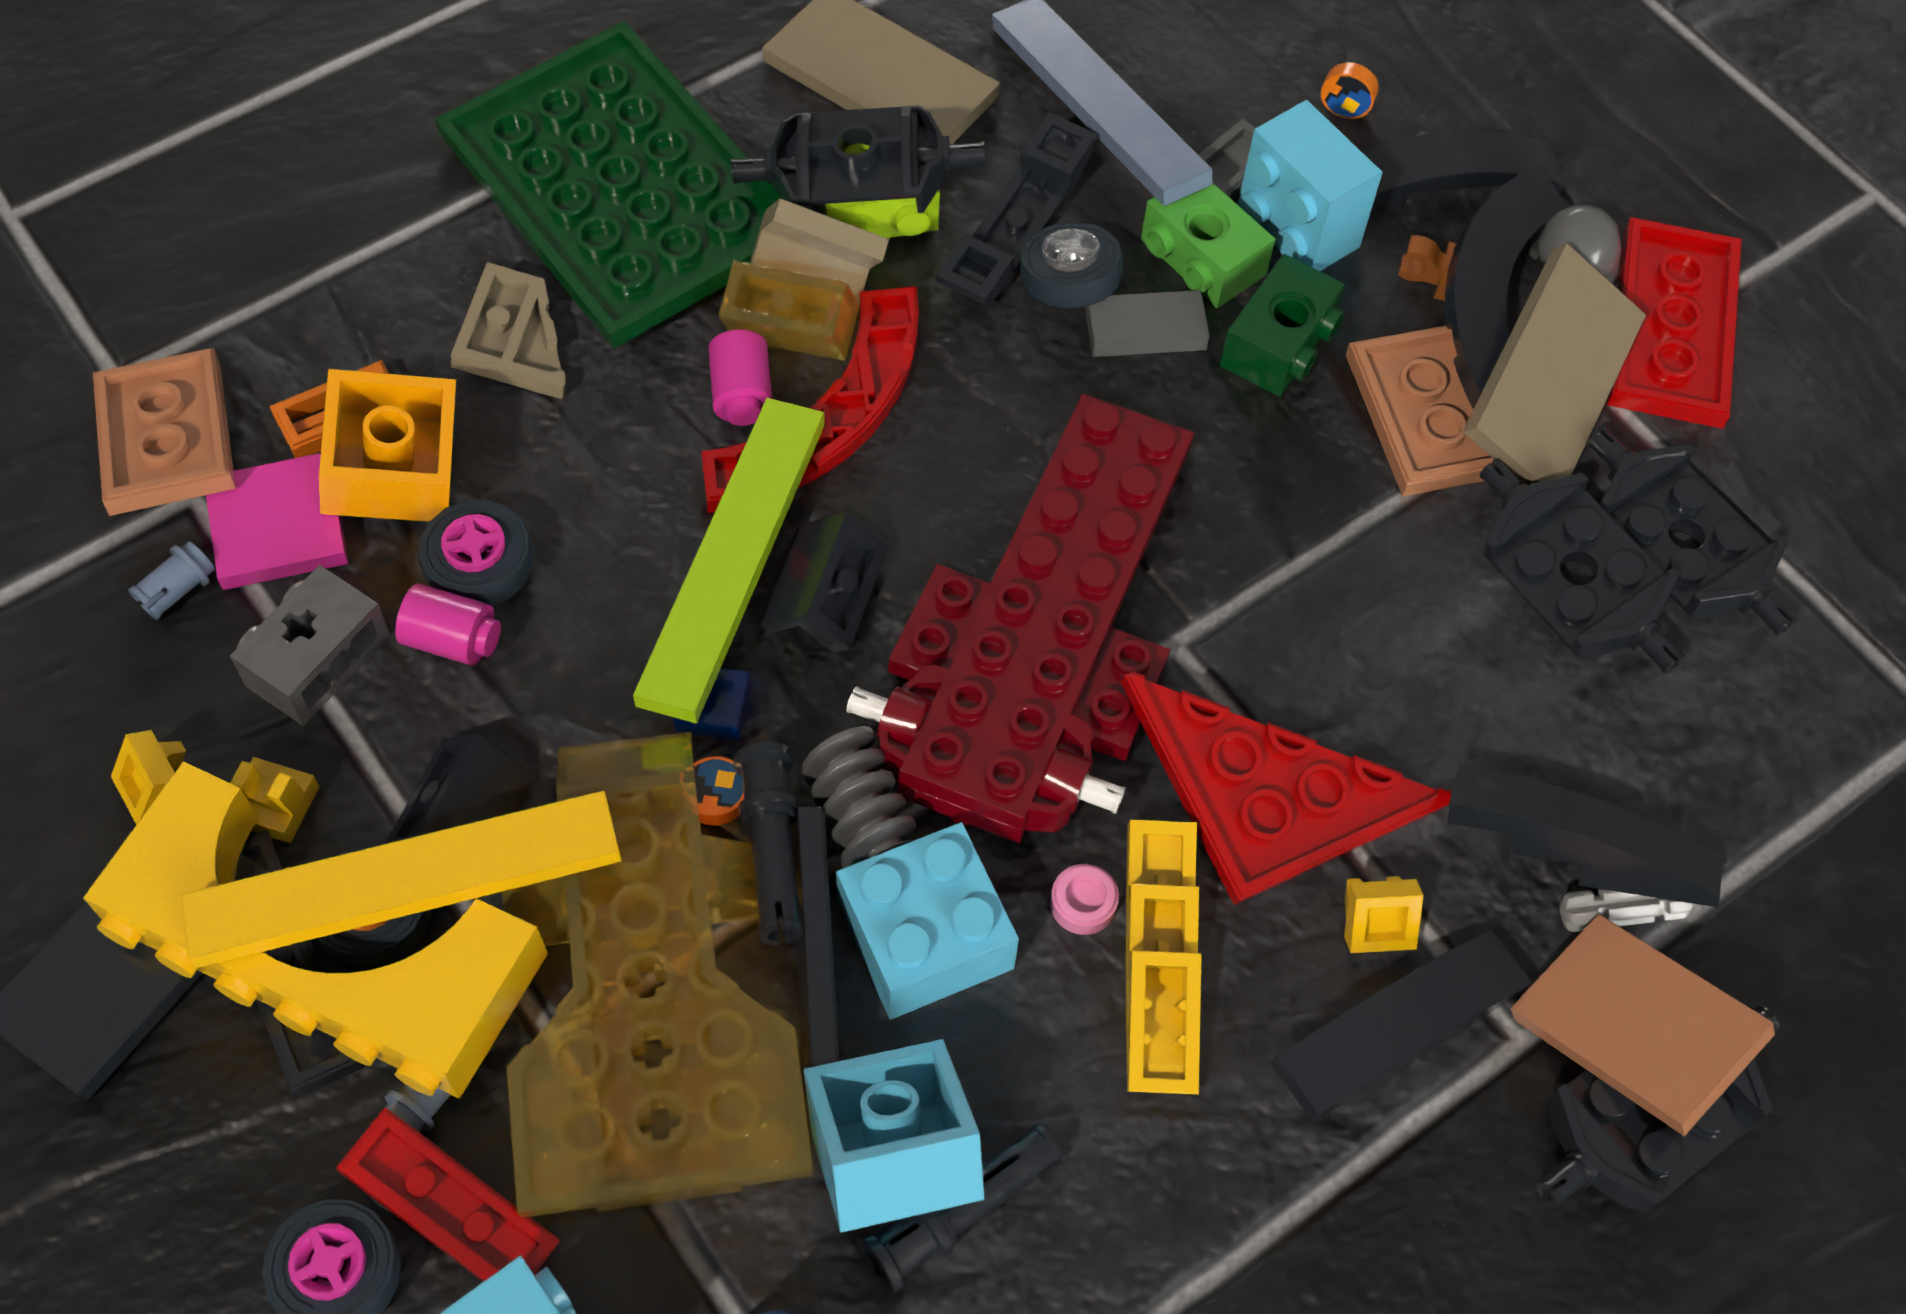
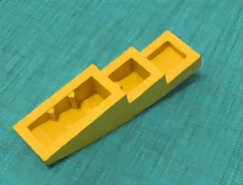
[1126,820,1201,1094]

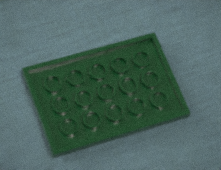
[435,21,781,349]

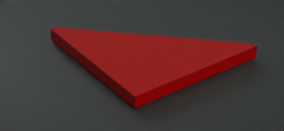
[1121,671,1452,906]

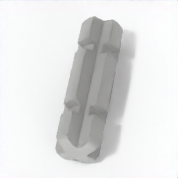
[1559,889,1694,932]

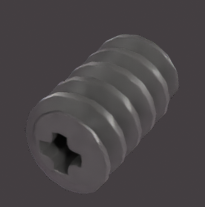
[801,726,917,868]

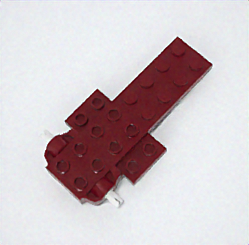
[846,394,1194,843]

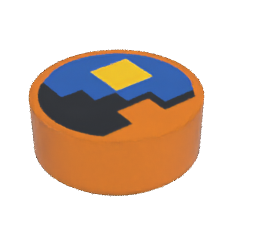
[1321,63,1379,119]
[681,756,744,825]

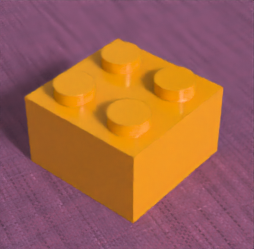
[319,369,456,522]

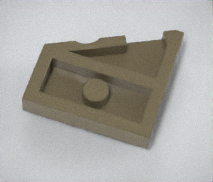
[451,262,566,399]

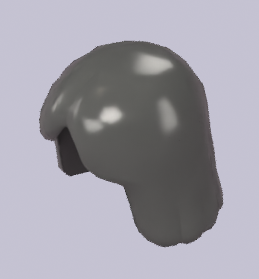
[1529,205,1621,286]

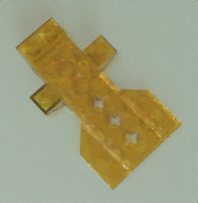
[502,732,813,1218]

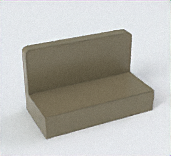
[748,198,889,313]

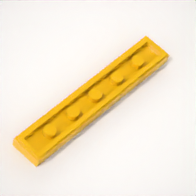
[181,790,622,968]

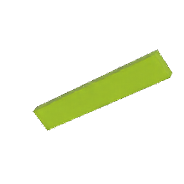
[633,398,825,724]

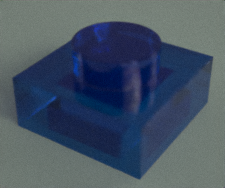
[673,669,752,740]

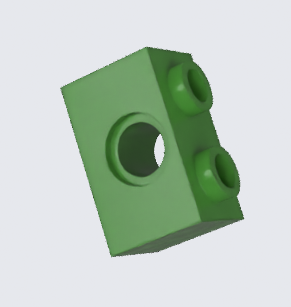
[1141,183,1275,309]

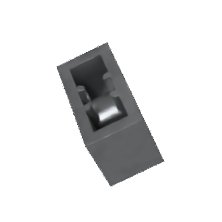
[230,565,390,726]

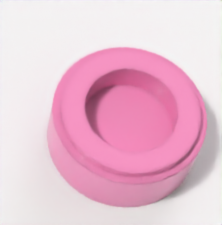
[1050,864,1119,935]

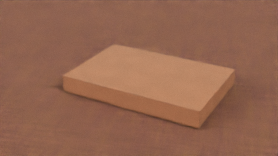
[1346,326,1495,497]
[93,348,236,516]
[1510,914,1775,1136]

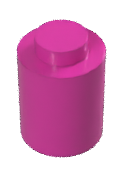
[708,330,772,426]
[395,583,501,666]

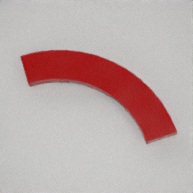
[701,286,919,513]

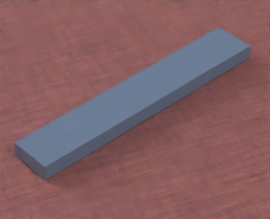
[992,0,1212,206]

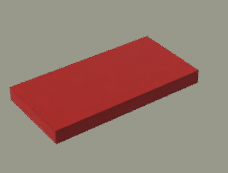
[1607,217,1742,429]

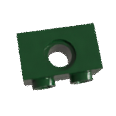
[1220,254,1345,397]

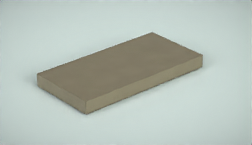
[762,0,1000,145]
[1463,243,1646,486]

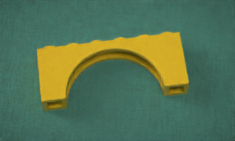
[83,762,548,1099]

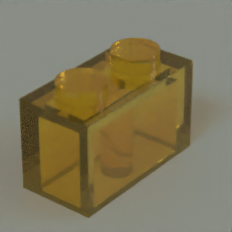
[719,260,860,361]

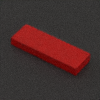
[336,1107,560,1282]

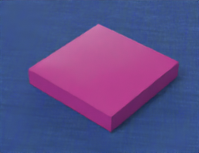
[206,453,349,590]

